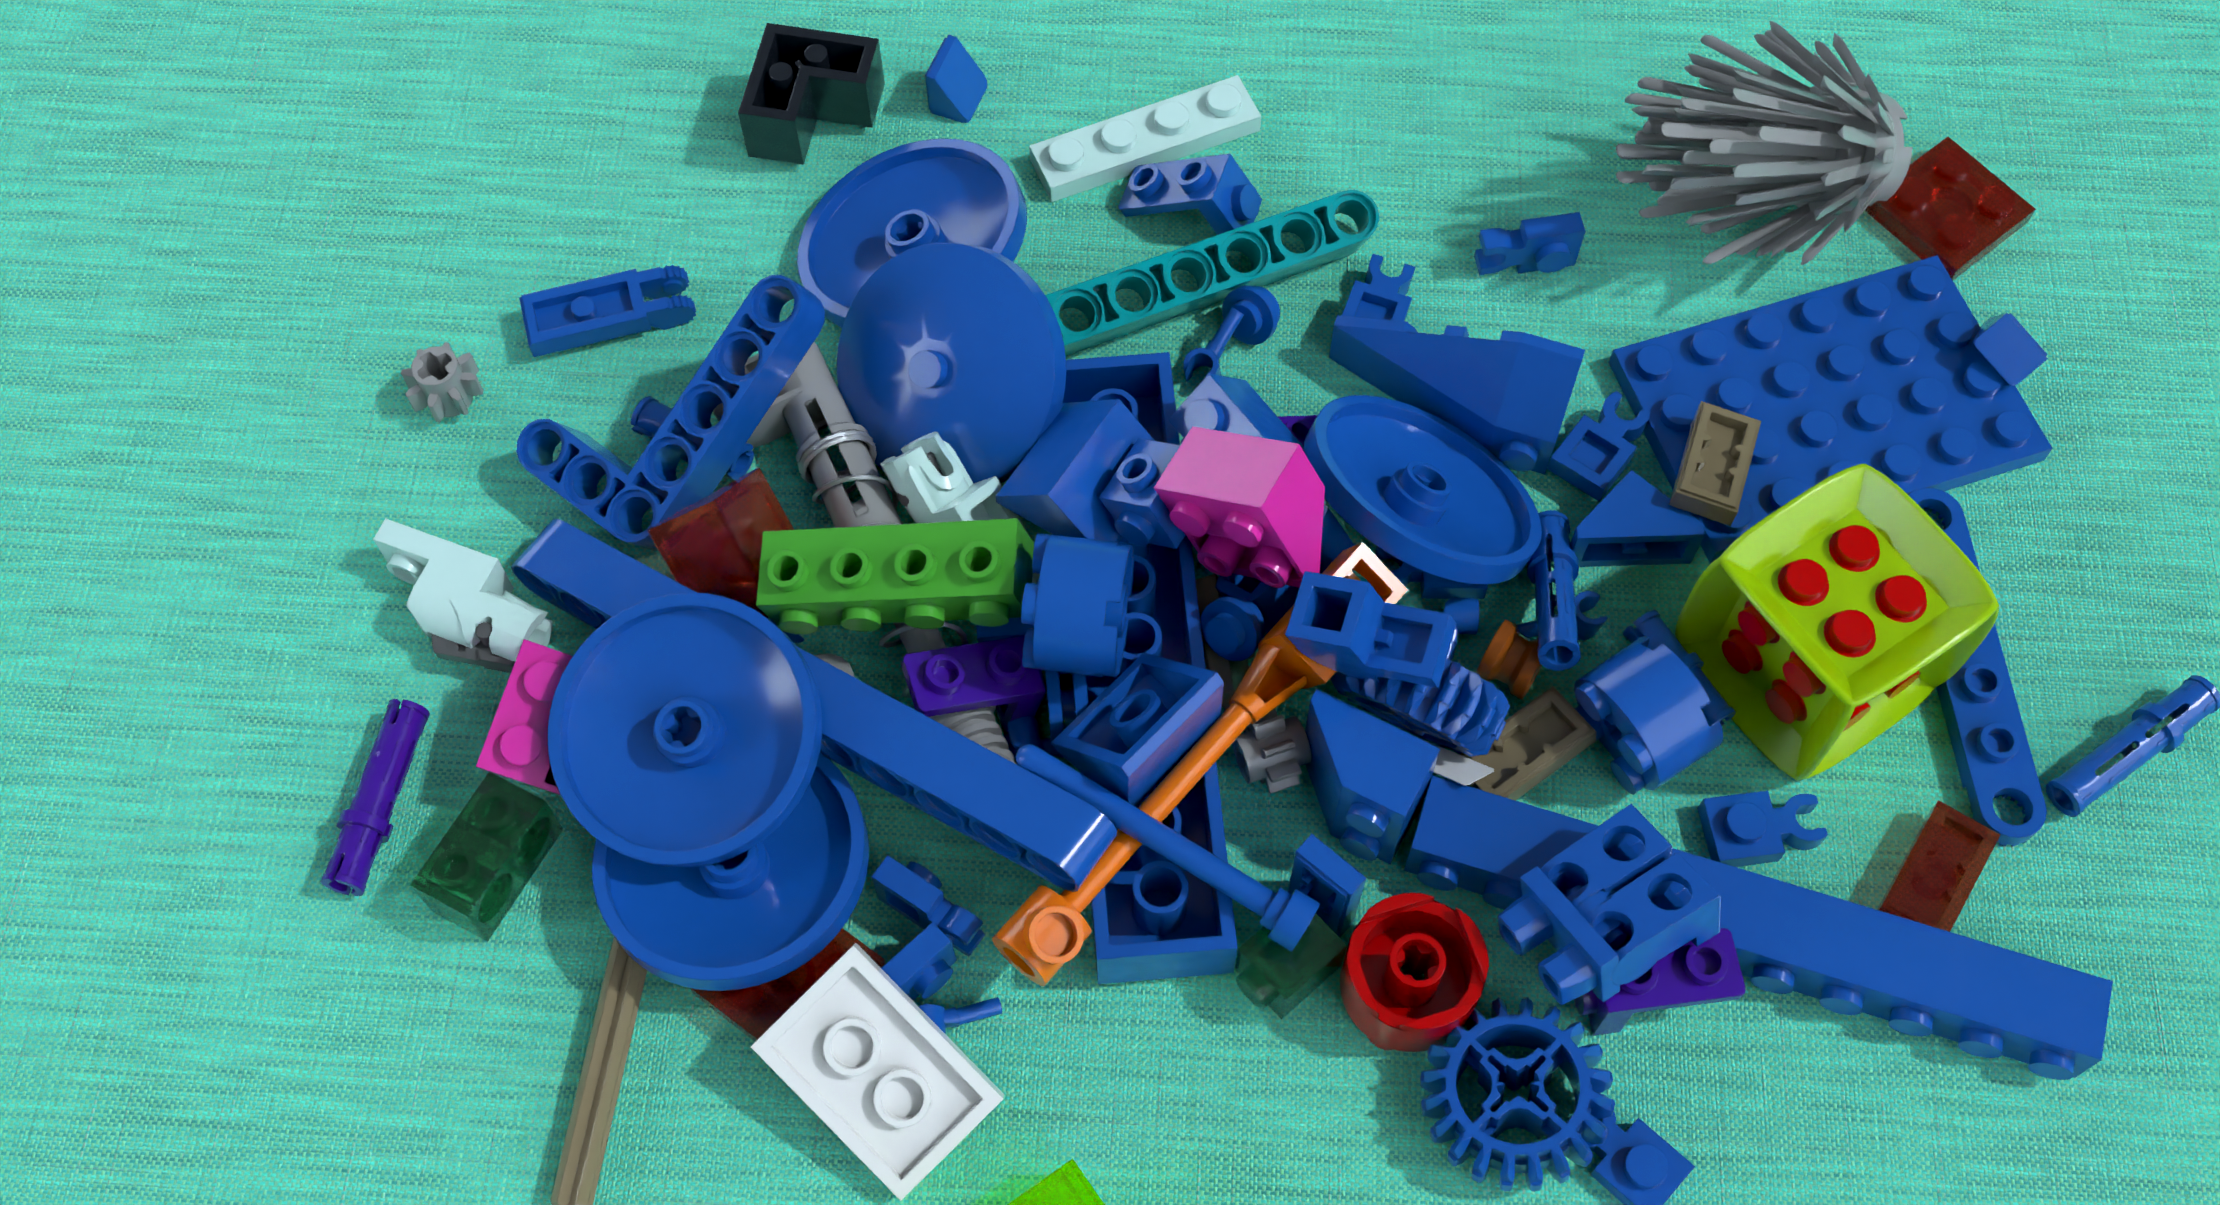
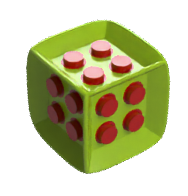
[1675,464,1999,781]

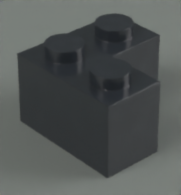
[738,23,885,165]

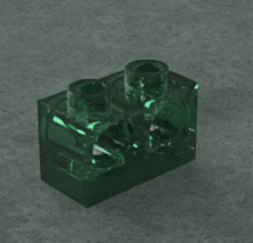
[410,772,563,942]

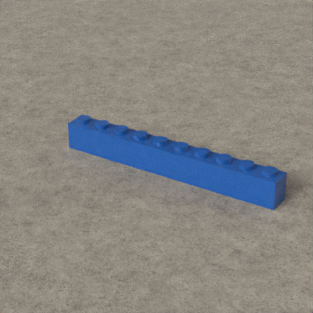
[1404,775,2113,1080]

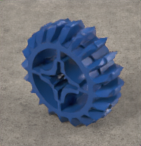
[1330,659,1510,756]
[1420,997,1615,1192]

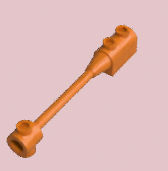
[992,542,1408,986]

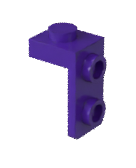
[901,635,1046,734]
[1574,928,1746,1036]

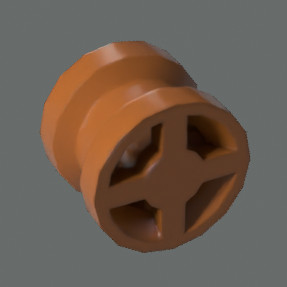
[1476,619,1543,700]

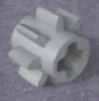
[401,342,484,422]
[1232,708,1312,794]

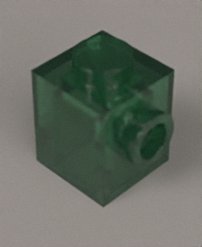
[1235,913,1347,1019]

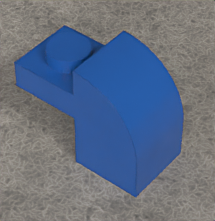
[1285,571,1457,688]

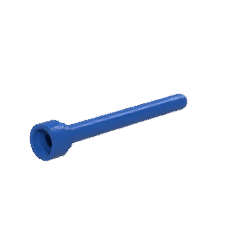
[1016,744,1320,952]

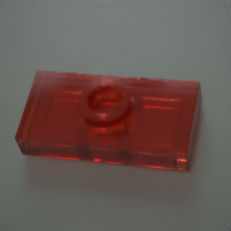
[1877,800,2000,932]

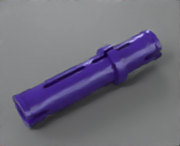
[320,699,430,896]

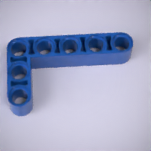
[516,275,825,551]

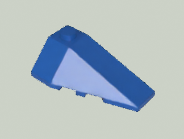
[1329,315,1585,475]

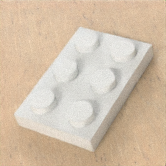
[751,943,1004,1201]

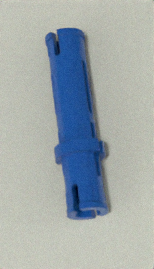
[1527,510,1581,671]
[2046,675,2220,817]

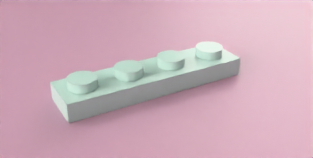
[1029,75,1261,202]

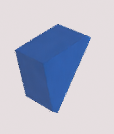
[1570,470,1705,567]

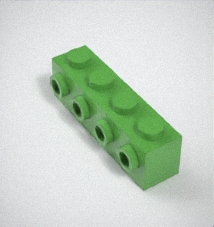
[756,518,1034,634]

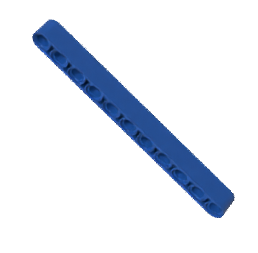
[511,519,1117,892]

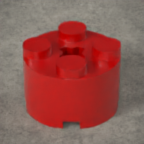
[1340,893,1489,1052]

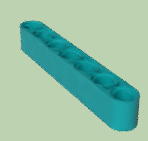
[1045,190,1379,356]

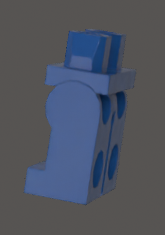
[1497,804,1720,1005]

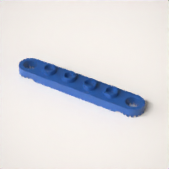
[1909,488,2047,847]

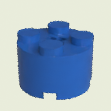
[1021,533,1134,677]
[1574,636,1723,795]

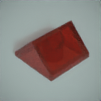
[647,468,794,618]

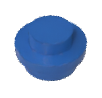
[1222,286,1280,345]
[1201,596,1265,661]

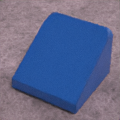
[925,34,988,123]
[1973,313,2048,386]

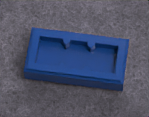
[1288,834,1366,939]

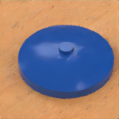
[797,138,1027,328]
[837,243,1066,483]
[1304,395,1542,585]
[548,592,823,868]
[592,752,869,991]

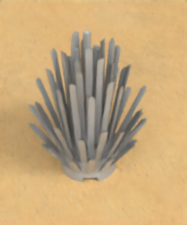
[1616,21,1913,265]

